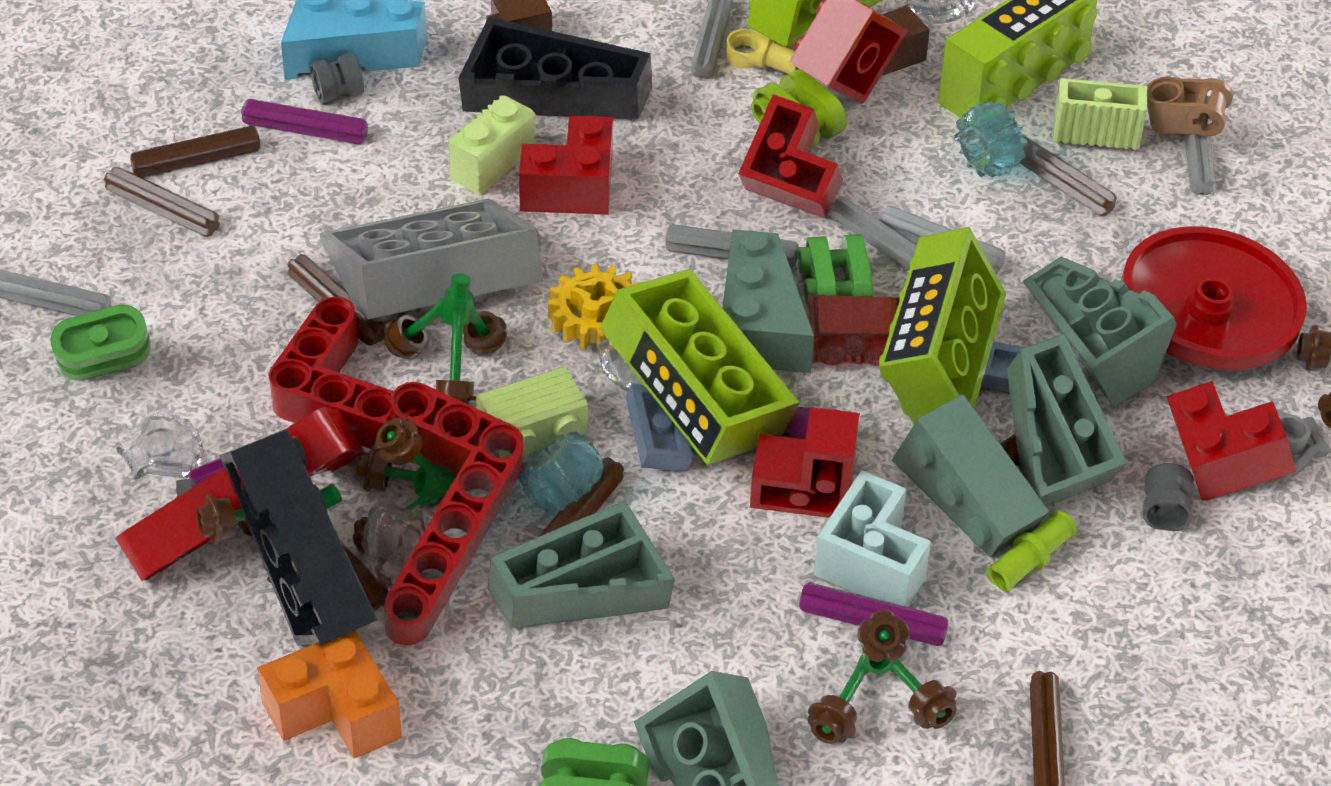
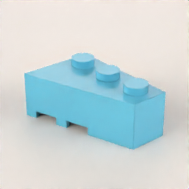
[281,0,427,80]

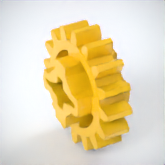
[548,264,642,351]

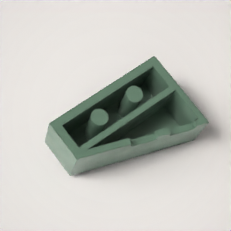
[722,229,814,373]
[1007,333,1127,506]
[891,394,1050,557]
[488,500,675,628]

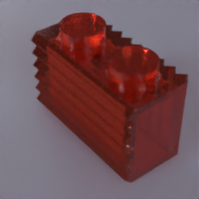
[807,295,900,366]

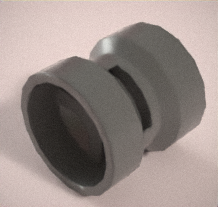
[310,52,364,104]
[1143,463,1194,531]

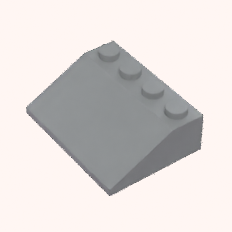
[320,198,543,322]

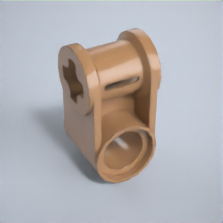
[1147,76,1234,137]

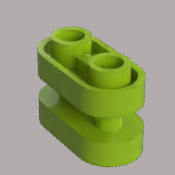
[751,69,847,148]

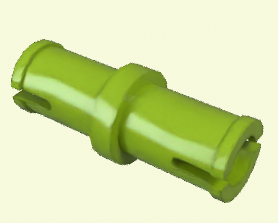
[986,510,1077,592]

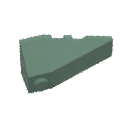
[1023,256,1177,408]
[634,671,778,786]

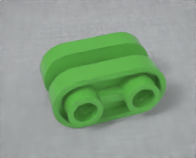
[798,234,873,315]
[50,305,151,380]
[538,738,650,786]

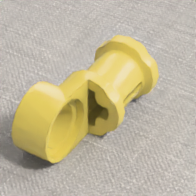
[725,29,799,74]

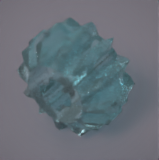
[954,101,1028,178]
[518,431,605,513]

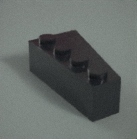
[458,17,652,119]
[219,429,378,645]

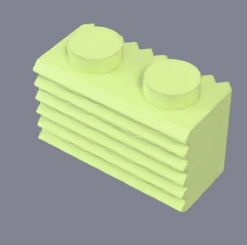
[1053,78,1147,150]
[448,95,536,195]
[476,366,588,458]

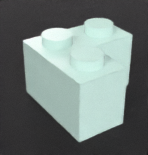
[814,470,931,607]

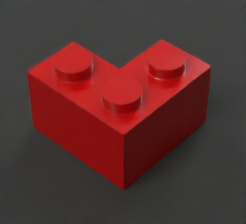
[738,94,843,219]
[519,116,613,215]
[1166,381,1296,501]
[750,407,860,518]

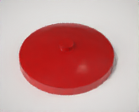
[1120,226,1307,370]

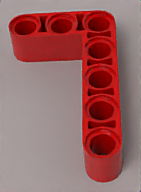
[269,296,467,474]
[384,382,524,646]
[115,407,364,582]

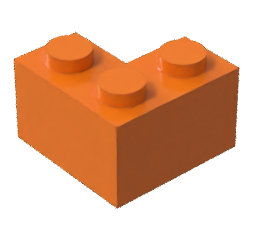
[257,630,402,758]

